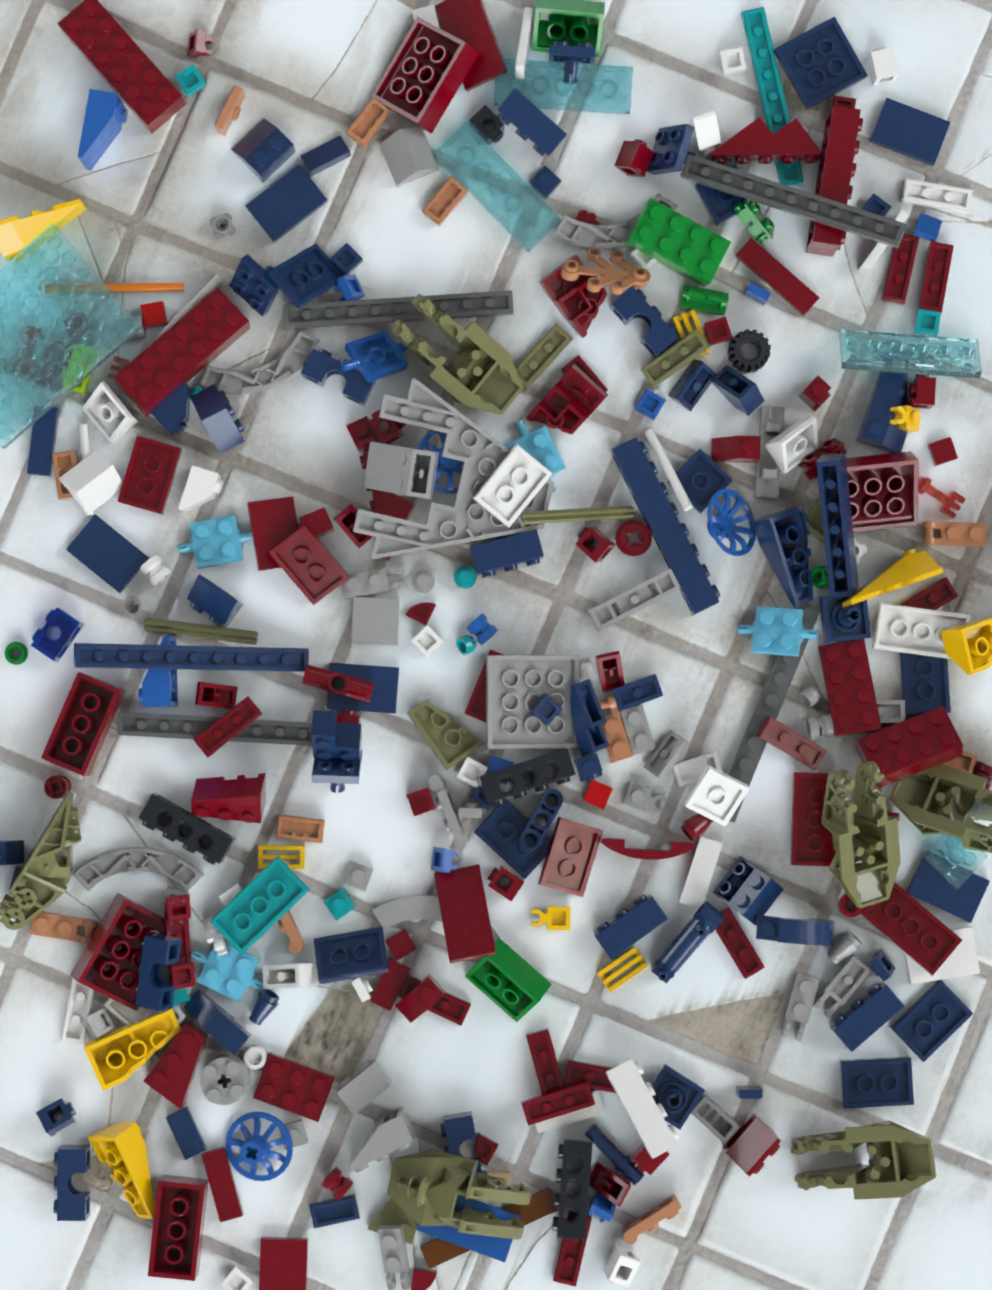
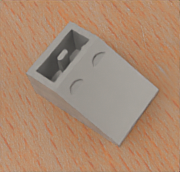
[364,441,439,499]
[348,1107,415,1173]

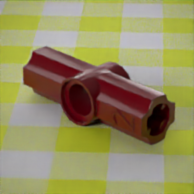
[302,664,375,702]

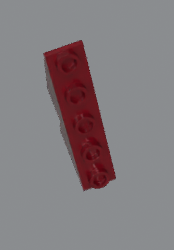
[710,117,822,165]
[359,450,415,561]

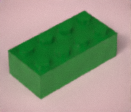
[625,198,731,287]

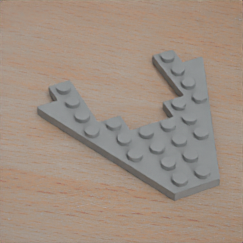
[353,378,554,559]

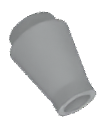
[827,930,862,964]

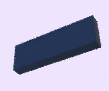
[27,405,60,477]

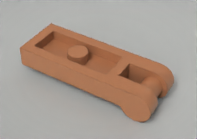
[922,521,987,547]
[599,695,633,763]
[278,910,305,954]
[29,911,98,944]
[622,1195,682,1244]

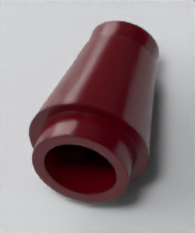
[681,813,713,841]

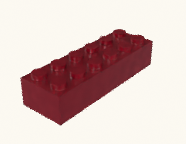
[57,0,186,134]
[806,105,863,257]
[113,288,250,417]

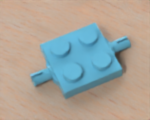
[505,420,566,492]
[177,515,253,569]
[738,606,818,657]
[191,943,263,1002]

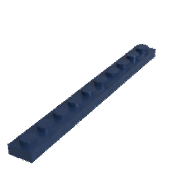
[74,643,309,672]

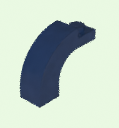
[756,915,835,945]

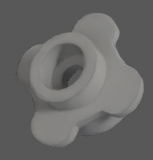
[210,213,236,239]

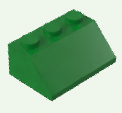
[532,0,605,57]
[465,938,552,1022]

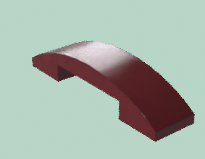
[600,837,695,860]
[164,894,196,990]

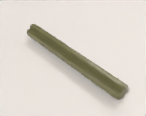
[522,506,634,525]
[144,618,258,645]

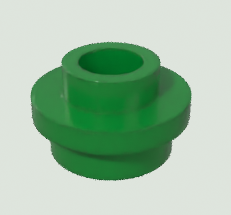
[812,565,829,589]
[5,642,28,665]

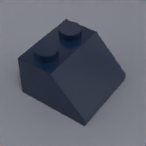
[231,119,296,183]
[187,574,243,627]

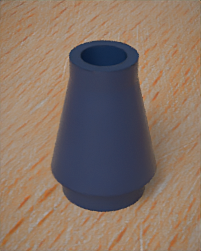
[249,989,280,1025]

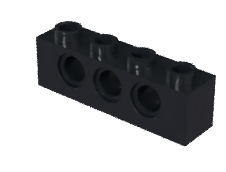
[476,748,576,807]
[138,793,236,865]
[552,1139,593,1240]

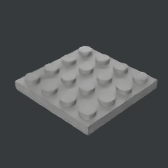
[486,655,579,749]

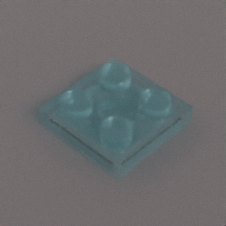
[923,834,988,889]

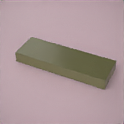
[516,324,573,391]
[641,328,710,388]

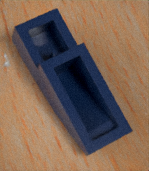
[570,679,610,757]
[184,989,252,1055]

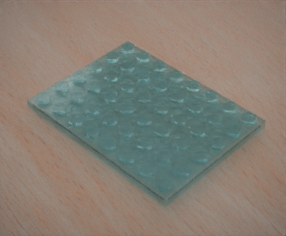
[0,223,142,449]

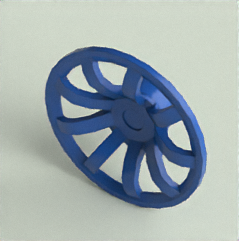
[417,430,463,494]
[707,489,756,556]
[225,1112,293,1181]

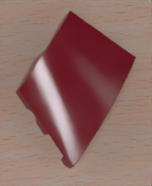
[539,255,608,338]
[526,364,608,434]

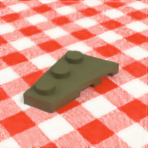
[407,700,484,770]
[368,1198,418,1244]

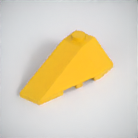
[0,199,86,262]
[842,549,943,608]
[941,615,992,675]
[84,1008,181,1091]
[88,1122,155,1219]

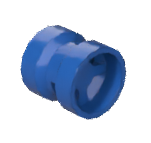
[466,613,498,646]

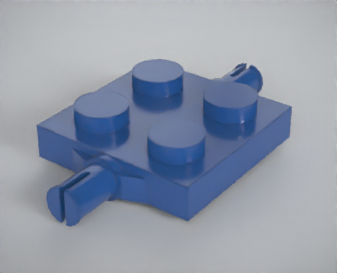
[341,331,409,383]

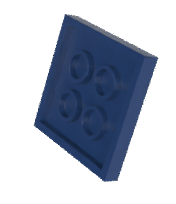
[774,16,868,110]

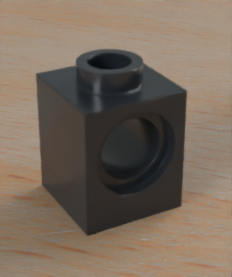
[469,105,505,146]

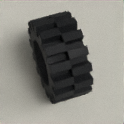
[728,329,771,373]

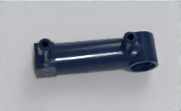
[651,901,725,984]

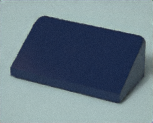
[300,135,351,176]
[668,359,716,411]

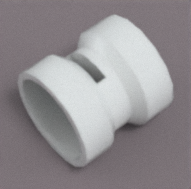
[140,555,172,587]

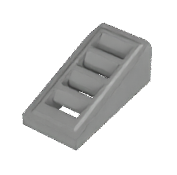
[691,1094,742,1144]

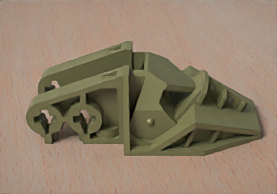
[389,294,524,415]
[821,761,901,908]
[889,764,992,853]
[0,791,82,930]
[790,1120,937,1200]
[387,1149,532,1239]

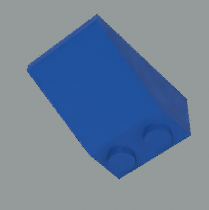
[77,89,128,170]
[138,635,178,707]

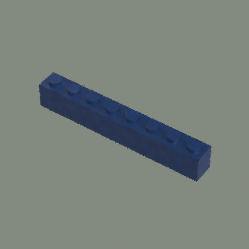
[610,437,721,615]

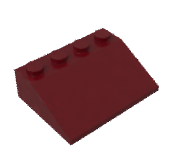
[371,17,479,134]
[846,451,919,532]
[70,893,164,1011]

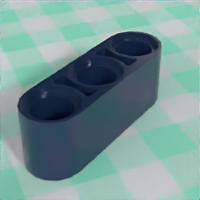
[517,789,563,853]

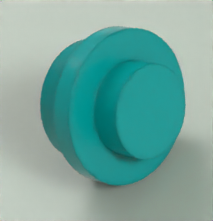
[454,565,477,589]

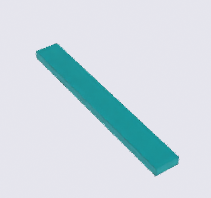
[741,7,804,187]

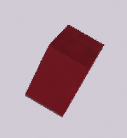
[333,504,373,548]
[595,651,625,692]
[195,681,238,709]
[590,1162,631,1207]

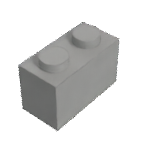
[337,1060,392,1115]

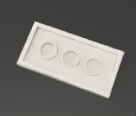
[872,603,971,659]

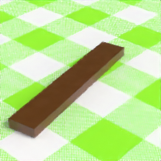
[420,1187,557,1269]

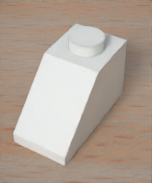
[690,110,721,157]
[178,465,223,513]
[263,963,317,989]

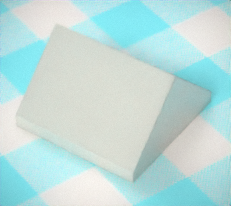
[82,381,139,444]
[765,416,819,474]
[59,451,123,515]

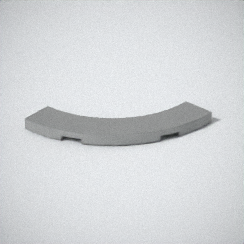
[552,194,677,249]
[199,330,321,395]
[72,847,204,892]
[372,895,500,942]

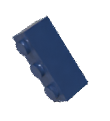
[497,88,567,157]
[470,530,544,578]
[594,894,668,960]
[830,982,905,1052]

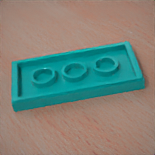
[210,856,311,955]

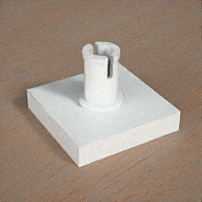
[685,765,749,826]

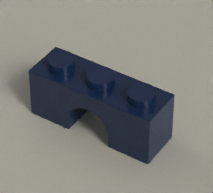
[610,286,678,358]
[301,348,376,406]
[135,933,181,1011]
[440,1111,482,1173]
[53,1145,90,1221]

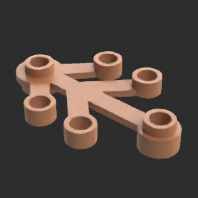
[561,248,651,295]

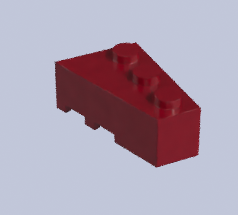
[191,773,266,823]
[143,1020,208,1109]

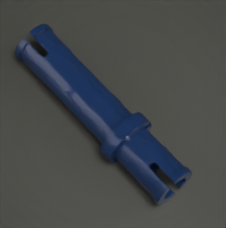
[584,1124,644,1185]

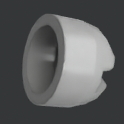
[122,596,142,616]
[799,687,820,707]

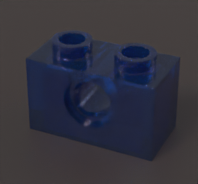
[31,607,84,662]

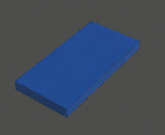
[417,1195,521,1262]

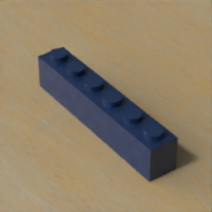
[816,453,859,597]

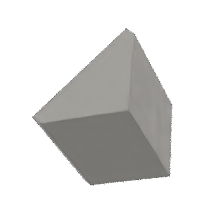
[380,127,439,187]

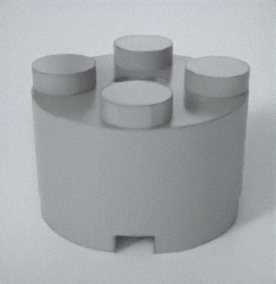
[200,1053,251,1105]

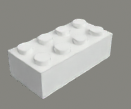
[605,1058,679,1159]

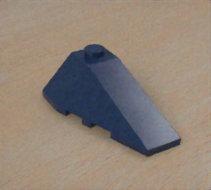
[856,355,908,453]
[752,505,813,607]

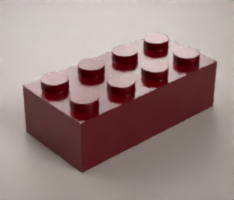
[41,672,126,776]
[856,706,963,788]
[148,1175,209,1281]

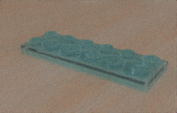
[494,59,633,114]
[433,122,561,253]
[839,329,982,379]

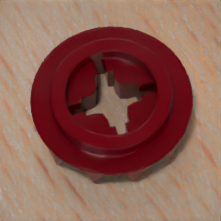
[615,520,652,557]

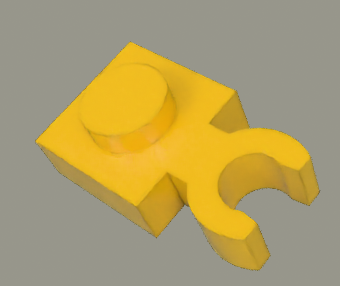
[890,405,921,432]
[530,906,571,930]

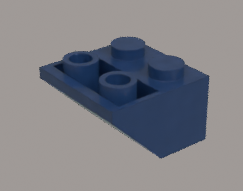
[713,856,784,926]

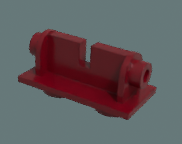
[798,438,847,480]

